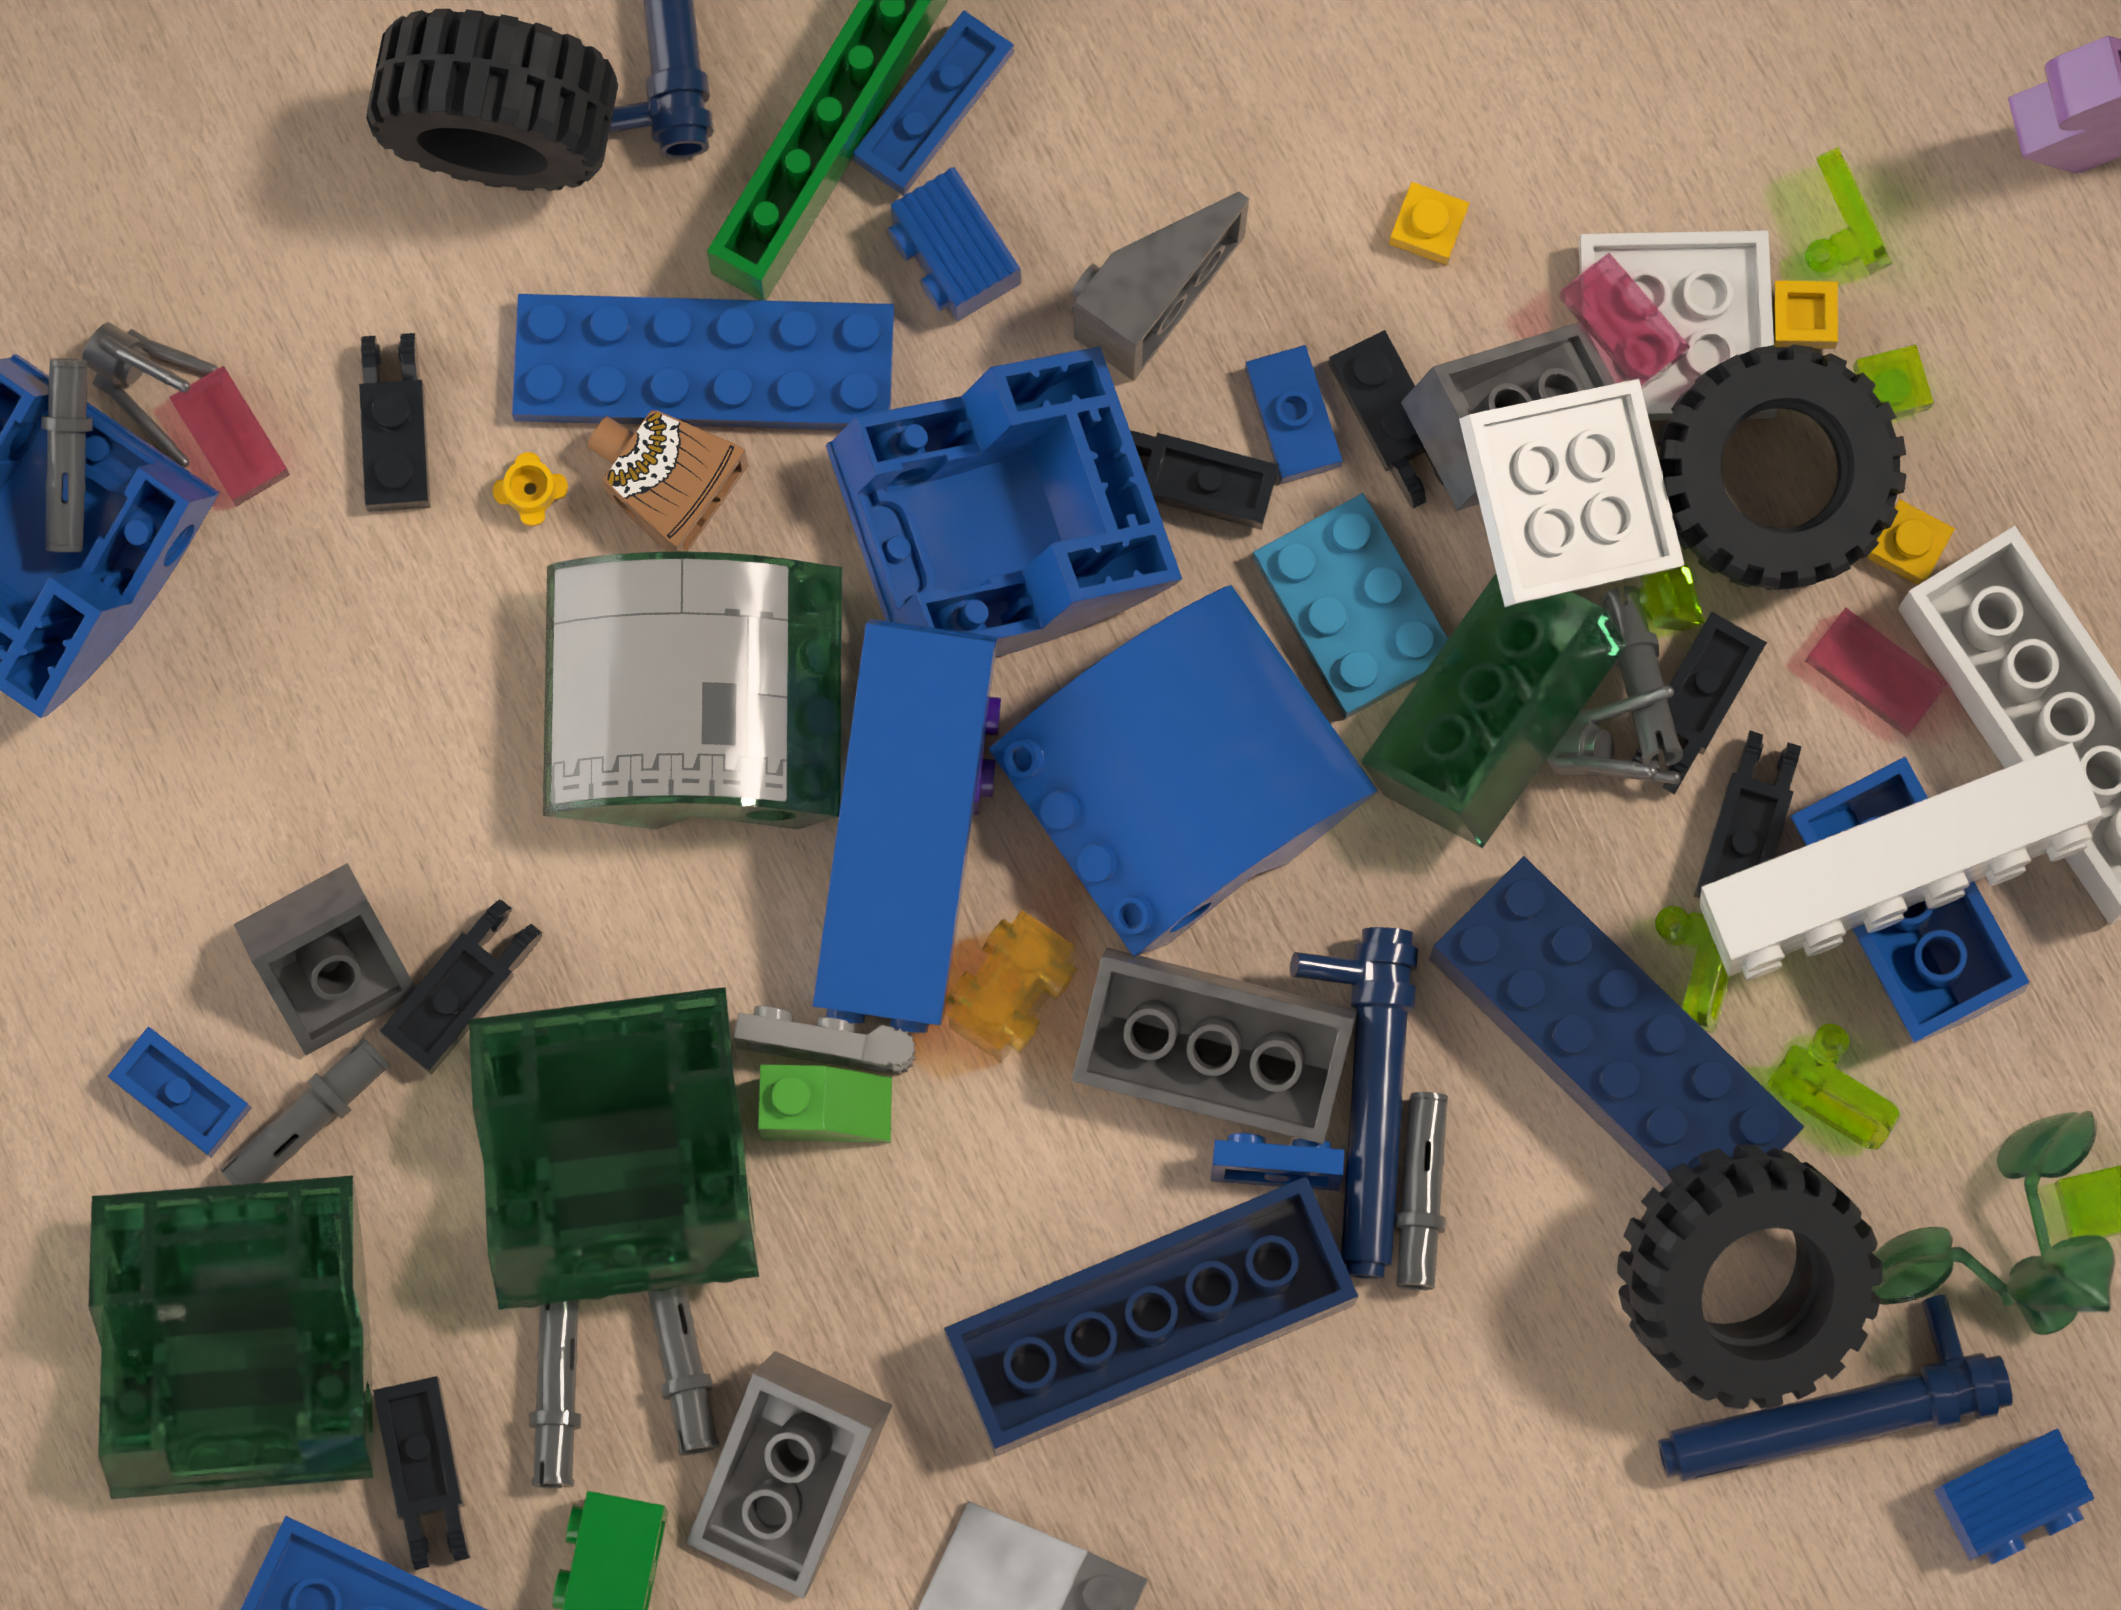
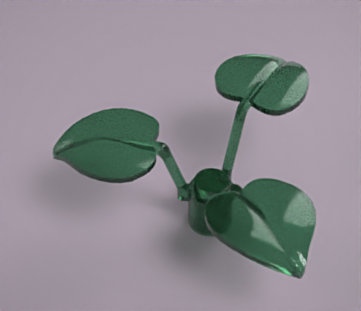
[1872,1110,2115,1335]

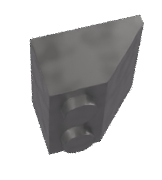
[234,863,416,1056]

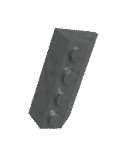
[1071,947,1357,1144]

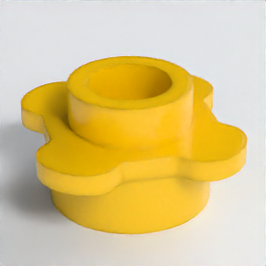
[492,452,568,527]

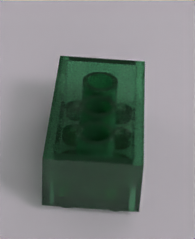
[1360,573,1627,849]

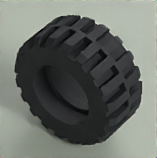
[366,8,619,191]
[1657,345,1907,590]
[1617,1145,1883,1409]

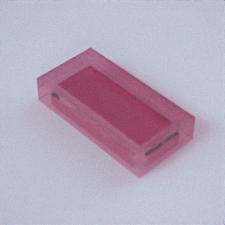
[1559,252,1690,389]
[169,365,290,507]
[1805,607,1948,737]

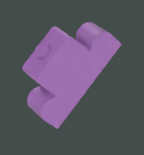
[2008,35,2121,173]

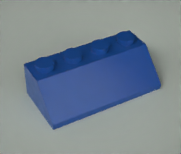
[1790,756,2030,1044]

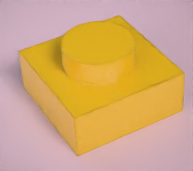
[1389,181,1470,266]
[1772,280,1838,349]
[1867,499,1955,585]

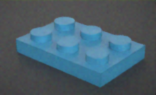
[1252,493,1457,719]

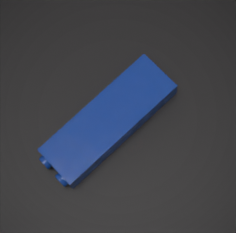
[812,619,998,1033]

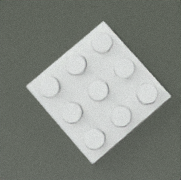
[1578,230,1777,421]
[1459,379,1684,607]

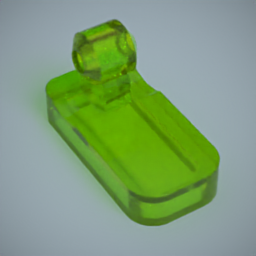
[1805,146,1893,277]
[1655,906,1730,1033]
[1768,1023,1901,1150]

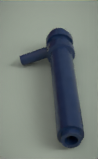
[609,0,714,158]
[1290,927,1418,1279]
[1658,1295,2013,1481]

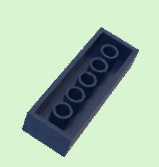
[1429,856,1804,1188]
[944,1176,1358,1457]

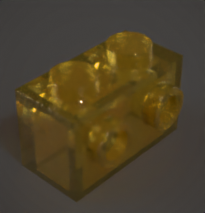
[945,910,1078,1063]

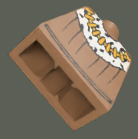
[587,410,748,559]

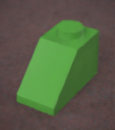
[758,1065,892,1143]

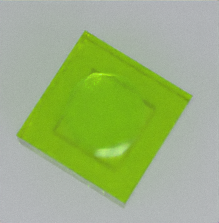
[1853,344,1934,418]
[1640,563,1705,632]
[2054,1165,2121,1245]

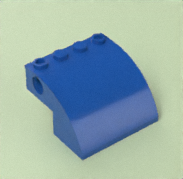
[825,346,1182,658]
[0,354,220,718]
[988,585,1378,957]

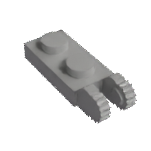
[734,1006,916,1075]

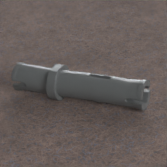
[41,358,93,552]
[1601,586,1683,769]
[220,1037,391,1194]
[1394,1092,1448,1291]
[641,1255,720,1456]
[529,1288,581,1488]

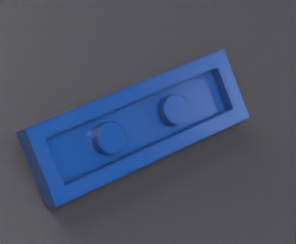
[853,10,1014,196]

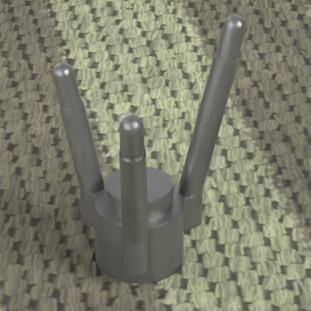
[82,322,218,468]
[1547,685,1680,784]

